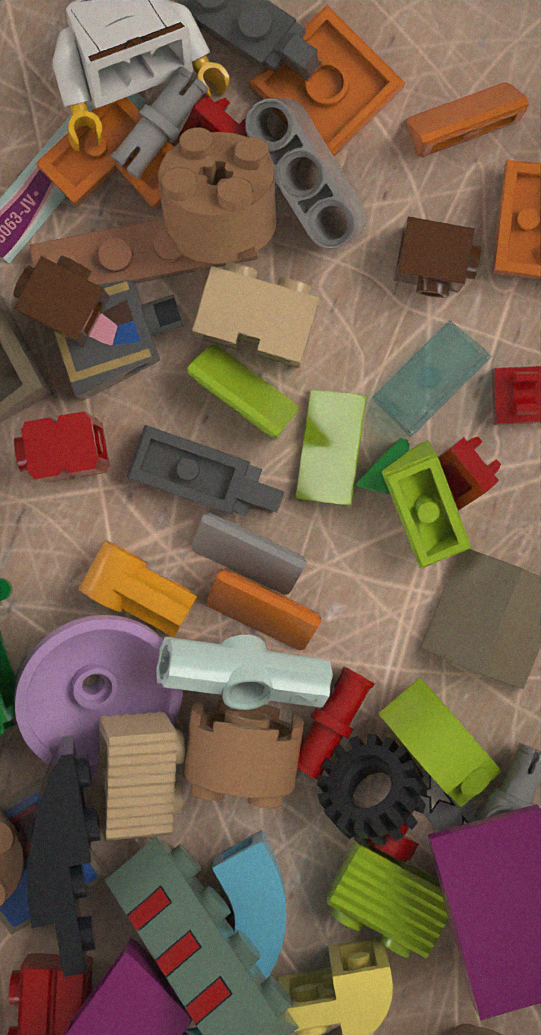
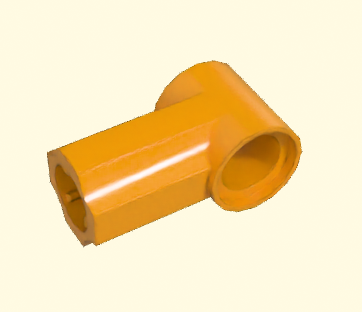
[78,540,198,638]

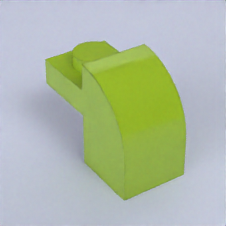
[378,677,503,807]

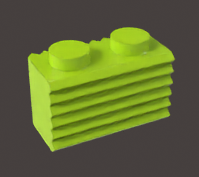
[326,841,448,958]

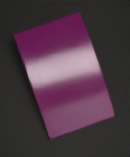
[428,804,541,1021]

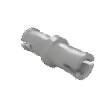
[110,66,208,180]

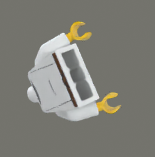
[53,0,229,151]

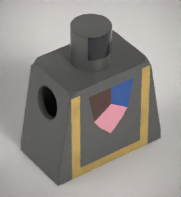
[54,280,184,400]

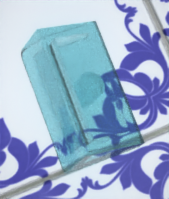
[371,320,492,437]

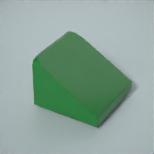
[354,438,410,496]

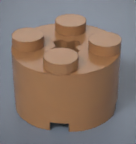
[158,128,277,264]
[183,700,304,809]

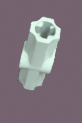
[156,635,333,710]

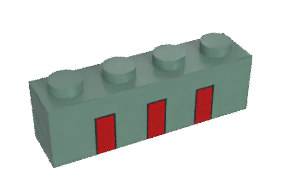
[105,836,299,1035]

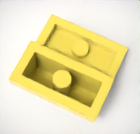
[278,936,393,1035]

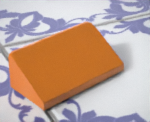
[406,82,529,157]
[206,568,322,650]

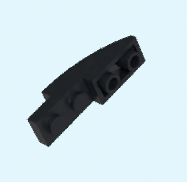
[28,735,101,977]

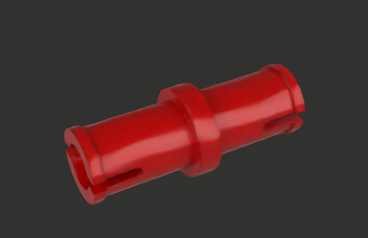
[297,666,375,780]

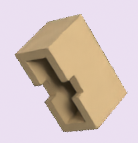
[192,262,320,368]

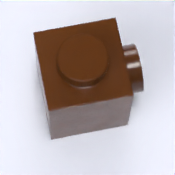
[394,216,481,298]
[13,255,110,347]

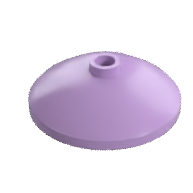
[13,615,183,775]

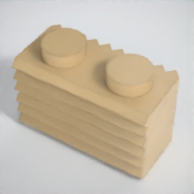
[97,711,185,841]

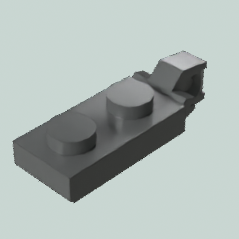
[177,0,321,81]
[126,425,285,516]

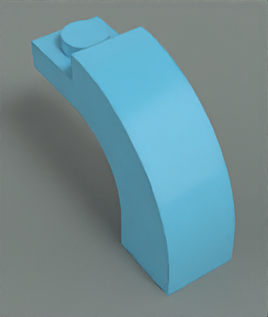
[212,830,287,979]

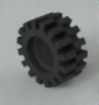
[317,734,427,846]

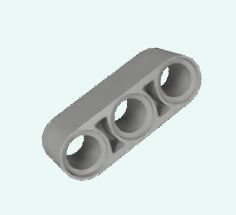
[246,98,366,249]

